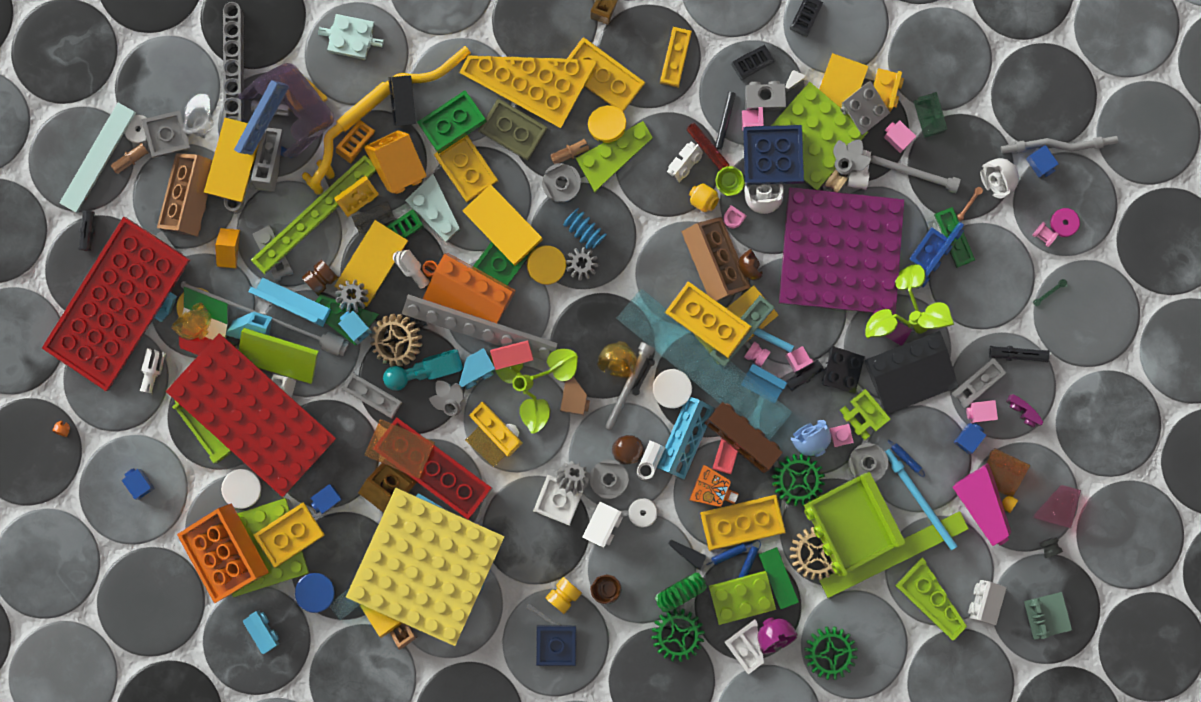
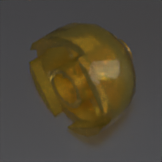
[171,302,211,340]
[597,341,637,378]

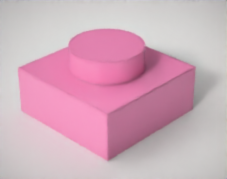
[829,424,854,447]

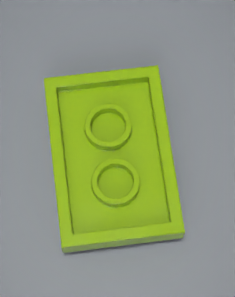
[709,571,776,625]

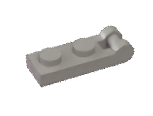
[252,225,294,282]
[951,358,1006,408]

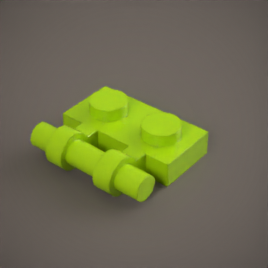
[839,389,890,440]

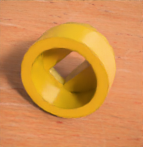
[1002,496,1019,513]

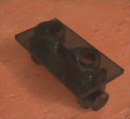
[352,201,395,235]

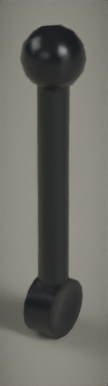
[632,358,655,396]

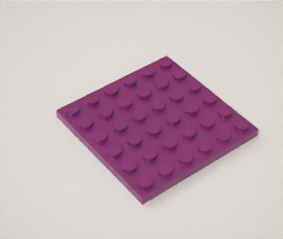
[779,187,904,315]

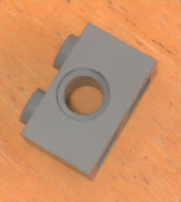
[745,81,786,111]

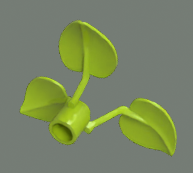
[865,264,954,339]
[490,349,578,434]

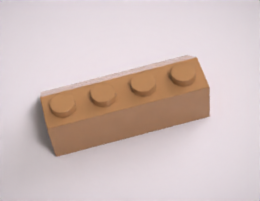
[157,153,213,236]
[681,217,751,301]

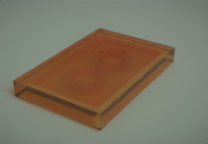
[365,419,435,479]

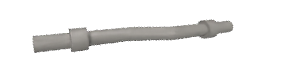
[1000,136,1118,154]

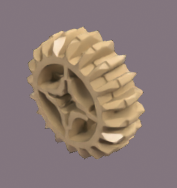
[370,314,423,366]
[790,527,835,580]

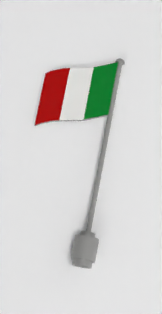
[179,281,350,356]

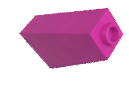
[952,463,1011,546]

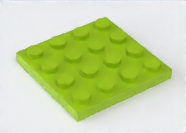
[771,82,868,190]
[232,498,309,597]

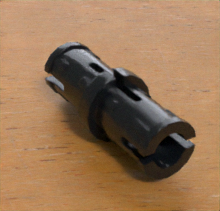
[78,211,95,251]
[785,360,824,391]

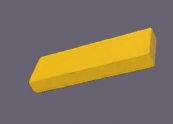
[660,27,692,88]
[469,402,523,457]

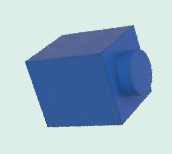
[1026,145,1058,178]
[953,423,986,454]
[122,468,155,500]
[311,484,343,514]

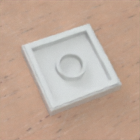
[533,475,583,526]

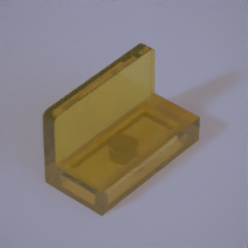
[465,426,505,467]

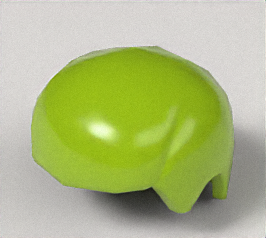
[715,166,745,196]

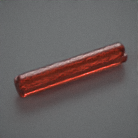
[687,123,729,170]

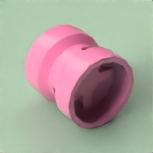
[744,341,770,368]

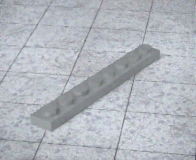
[402,294,557,361]

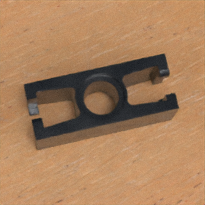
[388,75,417,126]

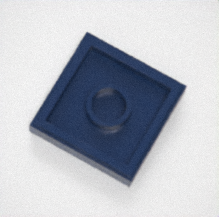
[536,625,576,666]

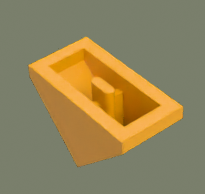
[215,228,240,269]

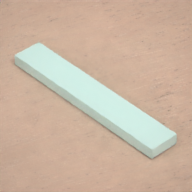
[60,102,136,213]

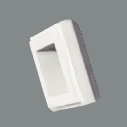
[785,70,806,93]
[271,374,296,398]

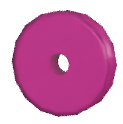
[1050,208,1080,237]

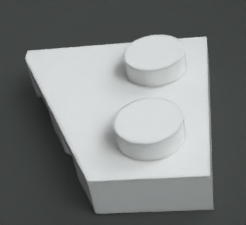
[724,619,764,674]

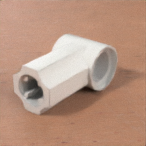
[847,150,871,190]
[637,441,665,481]

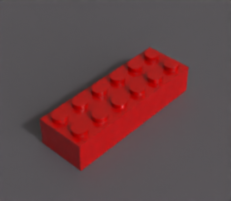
[373,417,493,520]

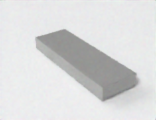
[342,373,403,419]

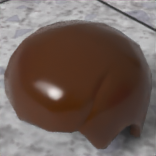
[738,249,763,281]
[612,435,644,465]
[590,574,622,605]

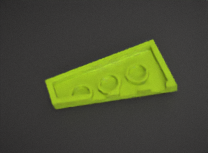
[576,121,653,193]
[895,557,967,641]

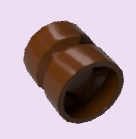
[301,259,339,296]

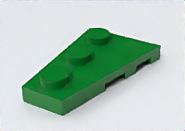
[315,295,379,346]

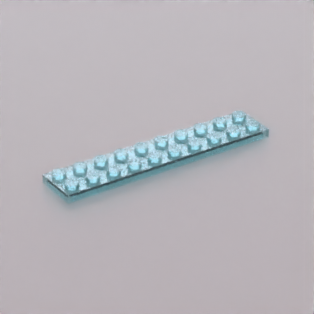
[616,289,792,440]

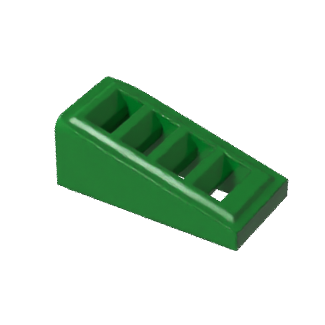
[387,209,424,239]

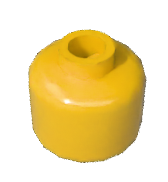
[689,183,719,212]

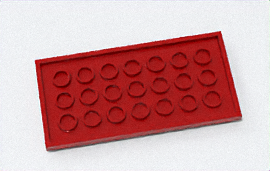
[42,217,190,391]
[165,333,337,497]

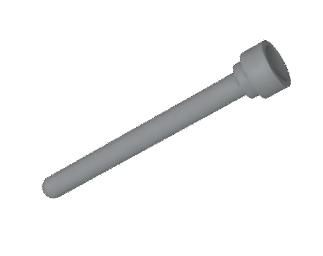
[871,155,961,194]
[606,342,655,430]

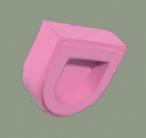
[723,205,747,229]

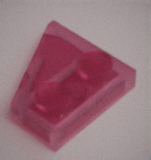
[1033,485,1081,528]

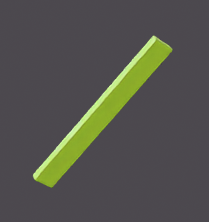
[251,155,377,275]
[819,511,969,598]

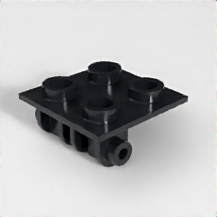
[821,346,865,394]

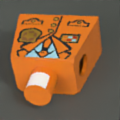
[689,465,739,507]

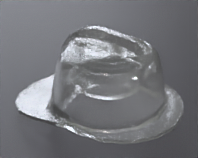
[183,94,214,138]

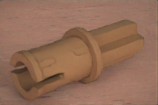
[551,139,589,164]
[111,143,149,174]

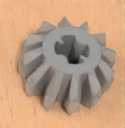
[566,247,598,281]
[335,280,369,313]
[556,461,590,495]

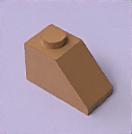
[560,376,590,416]

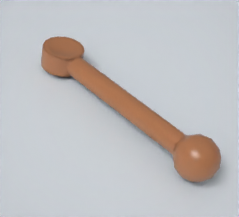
[957,187,983,221]

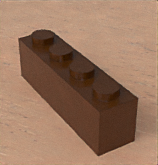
[704,402,783,473]

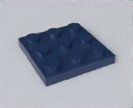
[743,125,804,185]

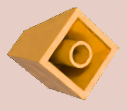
[364,130,427,194]

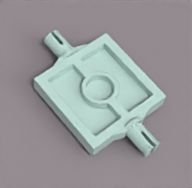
[318,14,384,60]

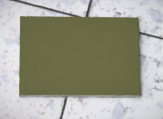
[478,98,548,161]

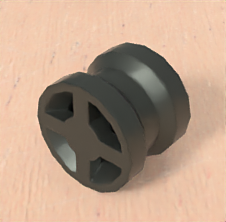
[1039,537,1063,558]

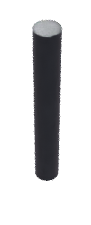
[715,92,736,150]

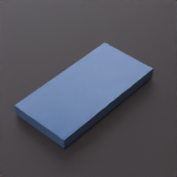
[234,80,289,155]

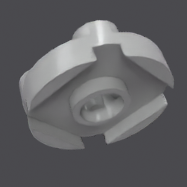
[542,163,581,203]
[848,443,889,481]
[589,460,629,499]

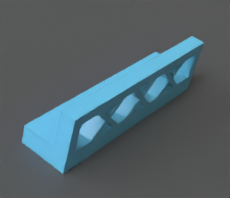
[248,277,331,327]
[657,397,715,480]

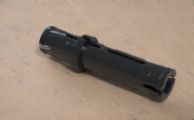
[989,346,1050,362]

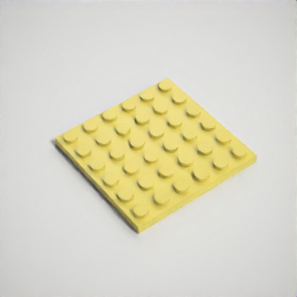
[346,488,505,646]

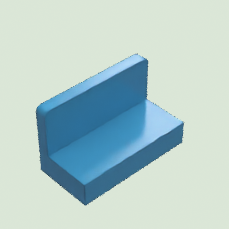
[741,364,787,403]

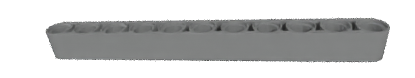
[223,2,244,214]

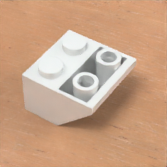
[583,502,623,548]
[968,580,1007,625]

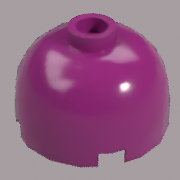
[757,617,798,654]

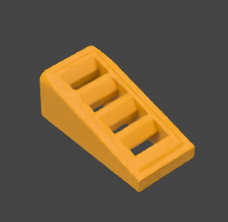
[336,120,375,164]

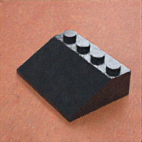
[864,331,958,415]

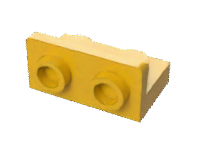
[873,68,904,112]
[334,175,379,217]

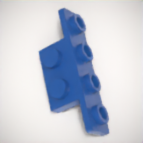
[909,222,964,289]

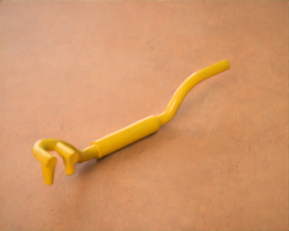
[302,46,471,195]

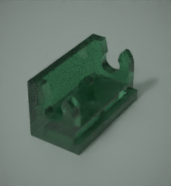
[913,92,947,138]

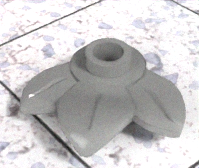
[833,139,871,175]
[429,381,464,416]

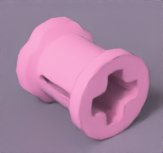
[1032,222,1058,247]

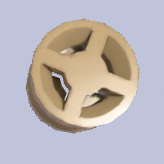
[824,169,848,193]

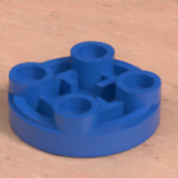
[295,573,335,613]

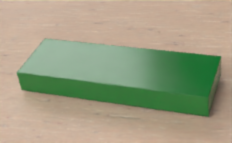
[934,207,975,268]
[758,547,799,610]

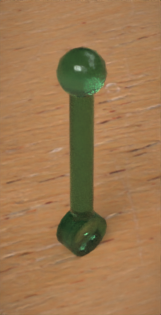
[1033,279,1067,306]

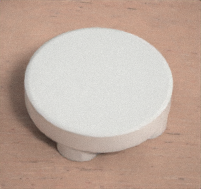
[653,369,692,409]
[221,469,262,509]

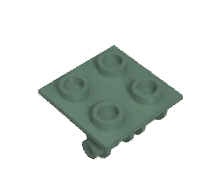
[1024,592,1072,640]

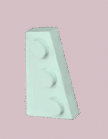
[405,174,460,242]

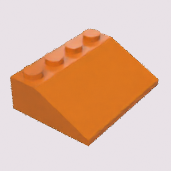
[423,253,516,324]
[177,503,269,604]

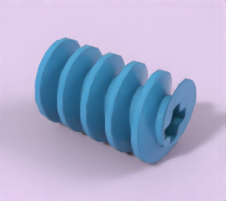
[563,208,607,249]

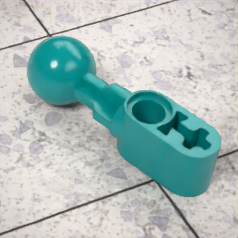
[383,349,463,391]

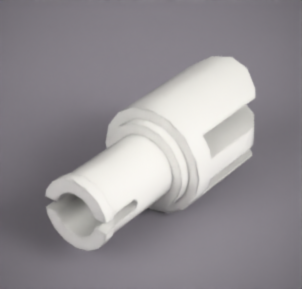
[393,250,430,289]
[140,348,166,393]

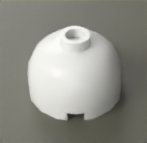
[980,158,1019,199]
[745,184,783,214]

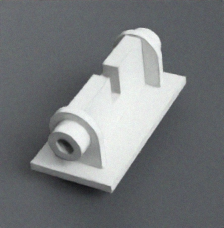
[667,142,703,183]

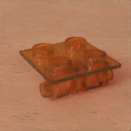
[987,448,1030,497]

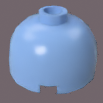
[791,420,831,457]

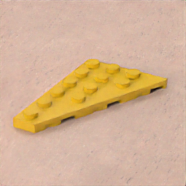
[459,55,597,128]

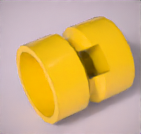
[545,577,582,614]

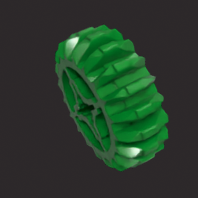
[772,454,825,506]
[655,573,707,612]
[651,608,705,662]
[804,626,858,680]

